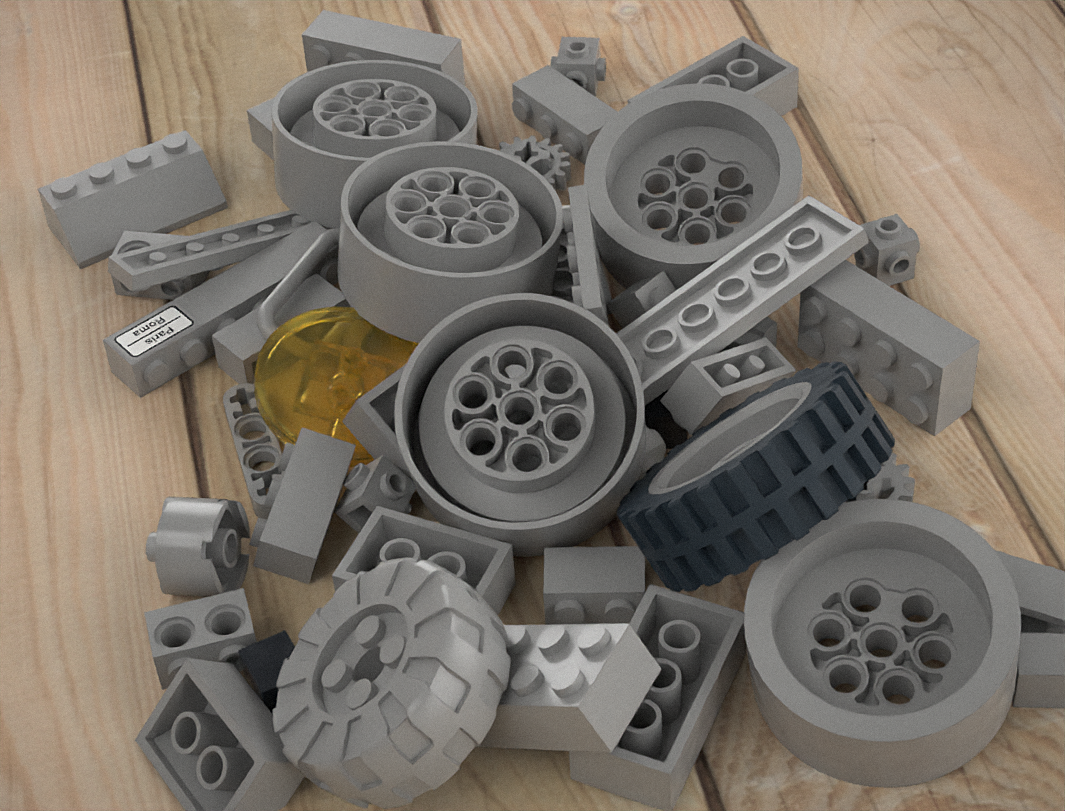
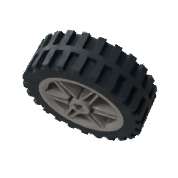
[617,361,895,592]

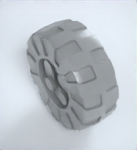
[272,558,511,809]

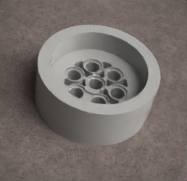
[271,60,477,229]
[584,83,803,290]
[337,141,563,343]
[394,293,646,557]
[744,499,1021,788]

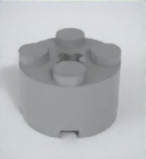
[146,496,250,597]

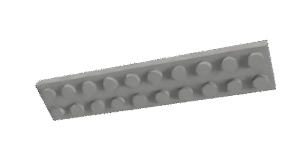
[470,196,869,472]

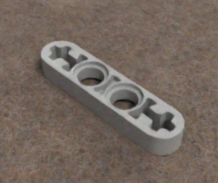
[223,383,285,519]

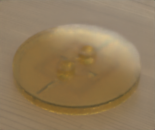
[254,307,419,467]

